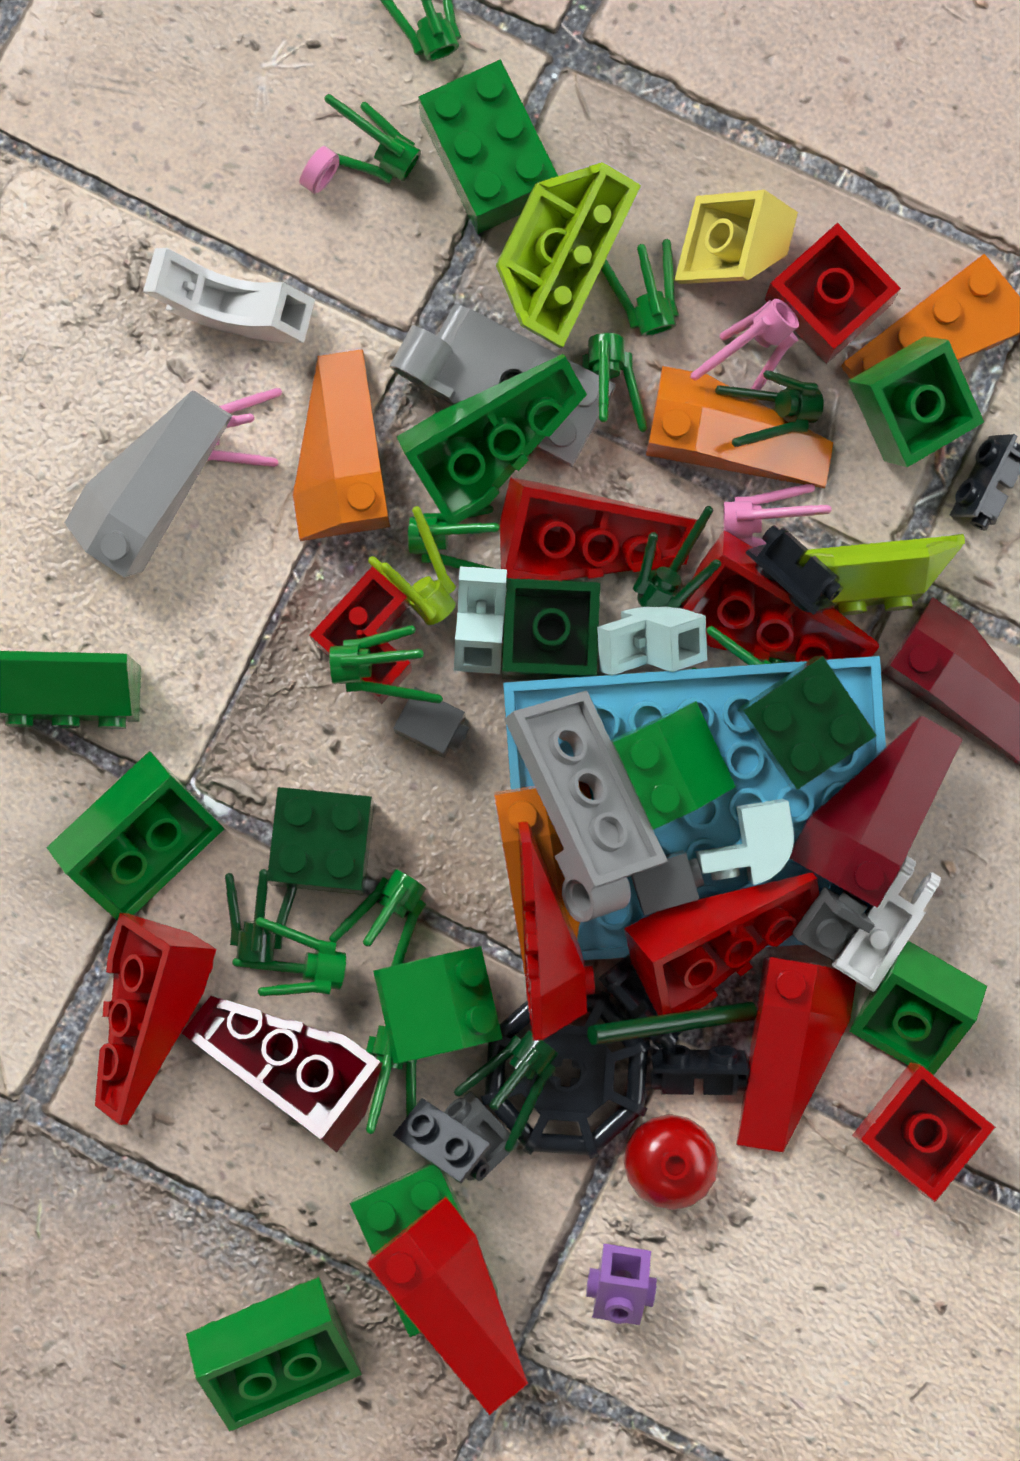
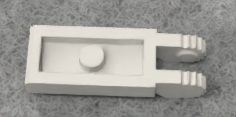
[832,856,941,992]

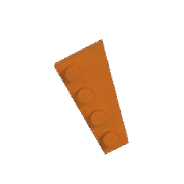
[841,253,1020,379]

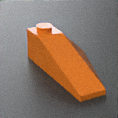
[293,349,390,541]
[646,366,834,489]
[494,781,591,973]

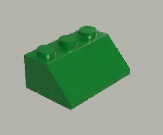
[0,651,141,729]
[46,751,225,921]
[186,1277,362,1432]

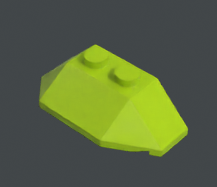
[496,162,641,348]
[798,534,965,616]

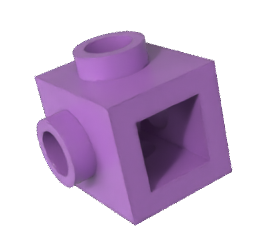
[586,1243,657,1325]

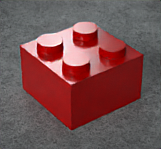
[764,222,901,364]
[852,1062,996,1202]

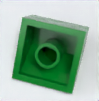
[611,701,736,830]
[849,941,987,1075]
[373,946,502,1064]

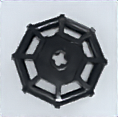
[481,991,652,1159]

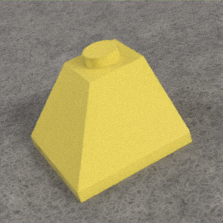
[674,190,798,284]

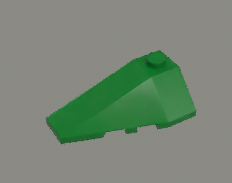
[397,354,587,525]

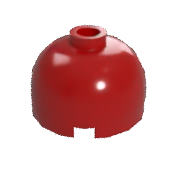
[623,1114,719,1211]

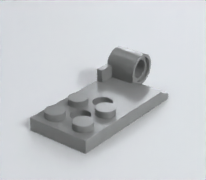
[390,303,616,468]
[504,690,668,922]

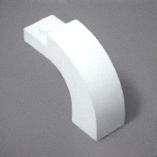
[143,248,315,343]

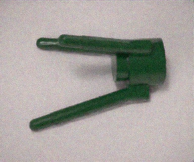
[715,370,824,447]
[633,506,721,608]
[225,869,298,962]
[454,1030,558,1152]

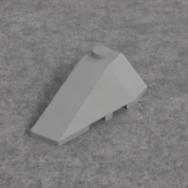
[64,391,233,578]

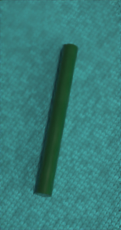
[587,1002,757,1045]

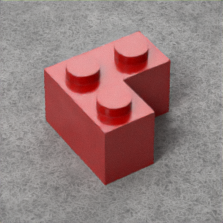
[309,566,413,704]

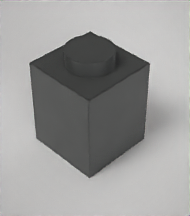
[394,687,469,758]
[631,850,704,915]

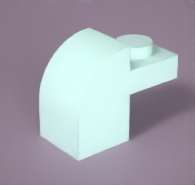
[454,566,507,674]
[597,606,707,676]
[696,799,794,885]

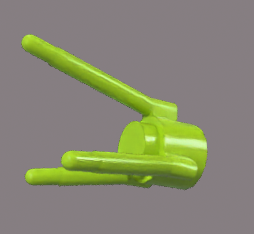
[368,506,456,625]

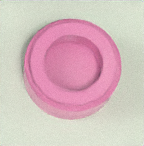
[300,146,340,194]

